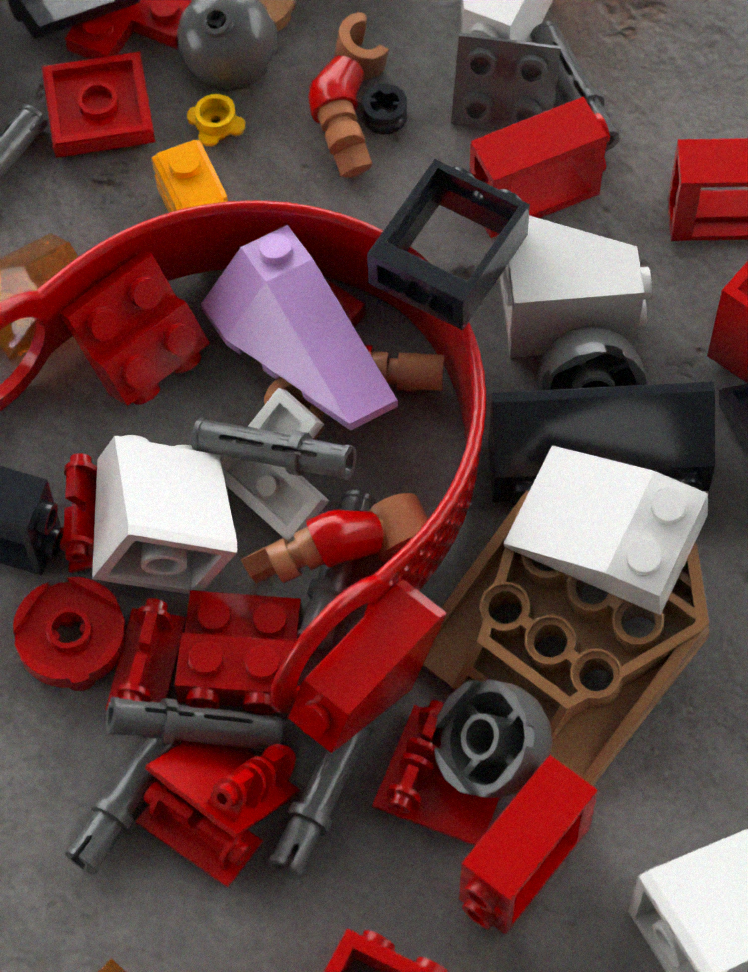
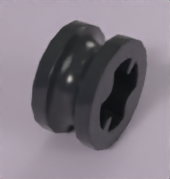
[362,83,407,135]

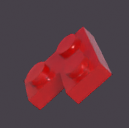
[65,0,192,59]

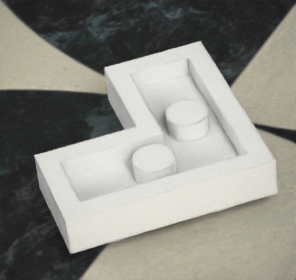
[221,388,329,542]

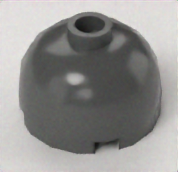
[177,0,279,91]
[538,326,648,390]
[434,679,553,798]

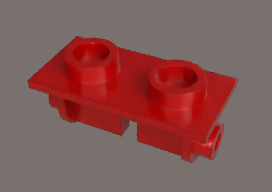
[60,453,97,573]
[105,598,186,712]
[135,781,263,888]

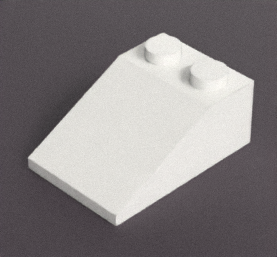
[503,446,708,615]

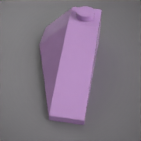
[201,225,398,431]

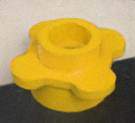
[187,94,245,147]

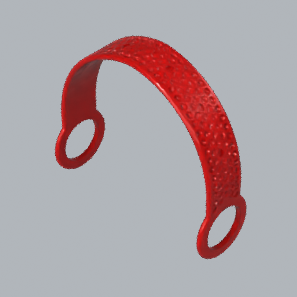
[0,200,486,714]

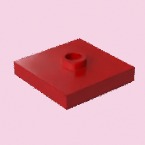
[41,51,155,158]

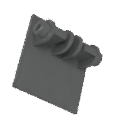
[451,33,561,130]

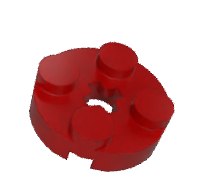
[13,577,127,691]

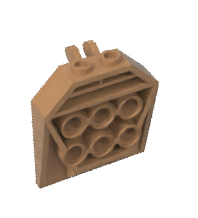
[423,490,709,786]

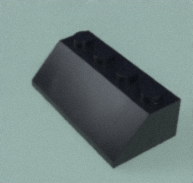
[488,381,715,505]

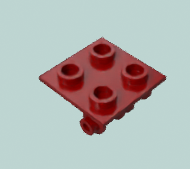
[372,700,500,846]
[145,741,300,838]

